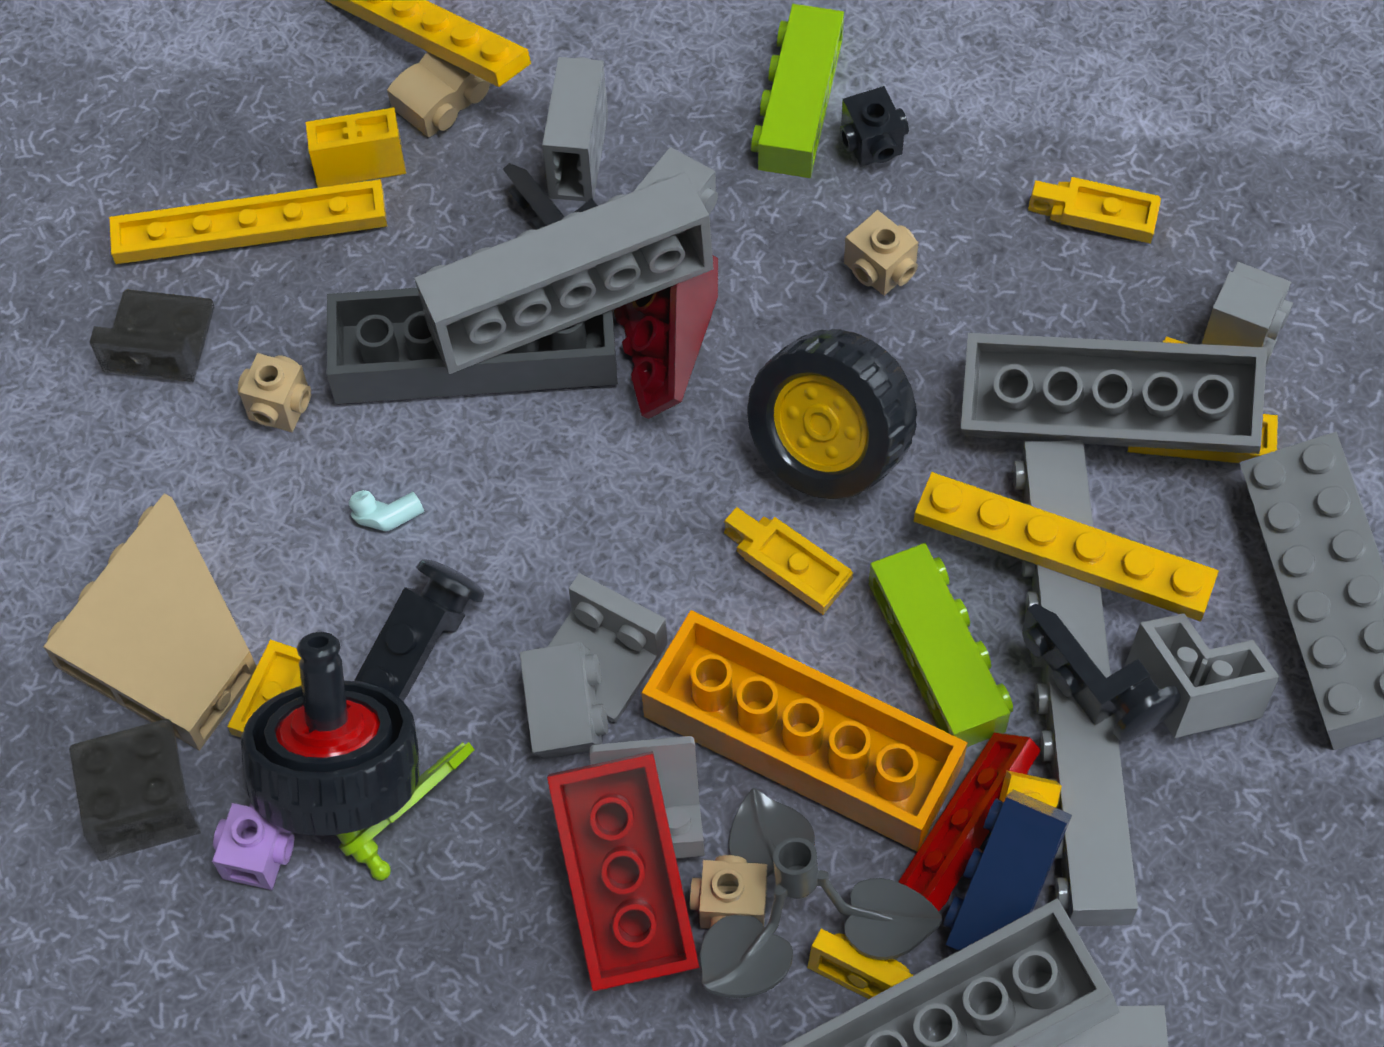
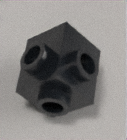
[840,86,909,167]

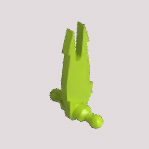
[336,742,475,881]

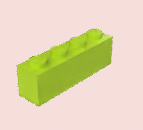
[751,4,844,178]
[868,543,1013,747]

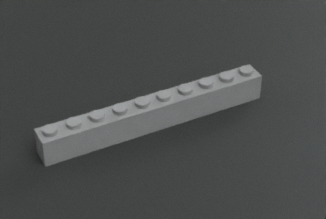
[1013,440,1138,927]

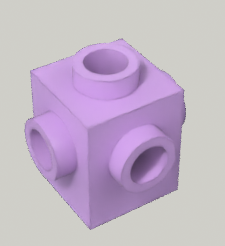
[212,803,294,890]

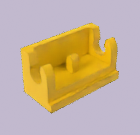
[306,107,406,188]

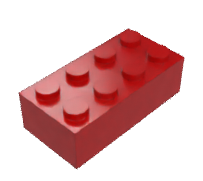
[547,751,700,991]

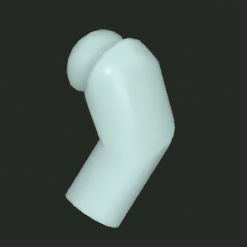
[349,490,424,531]

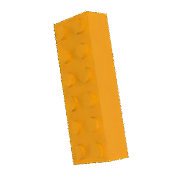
[641,610,968,852]

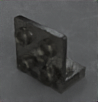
[89,289,215,382]
[69,719,201,861]

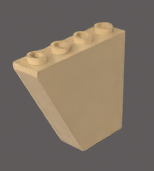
[43,493,257,751]

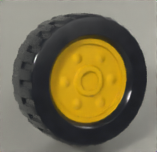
[747,329,917,500]

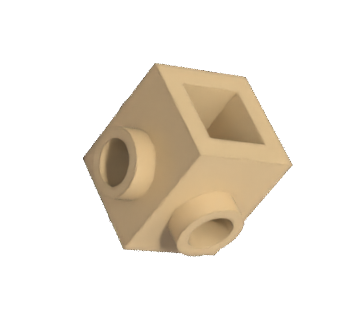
[844,210,918,296]
[238,353,311,432]
[690,855,767,929]

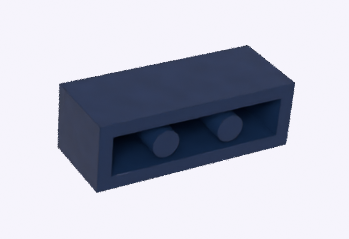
[943,789,1072,951]

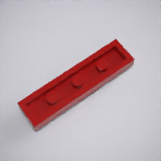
[899,732,1041,912]

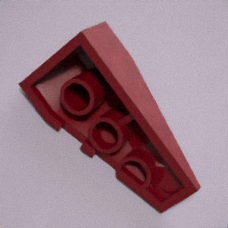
[614,255,718,419]

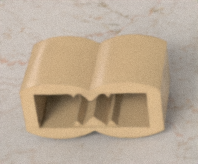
[387,52,491,137]

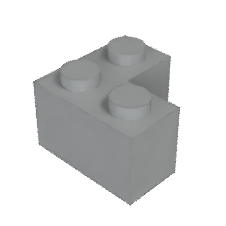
[1202,262,1293,366]
[1125,613,1279,738]

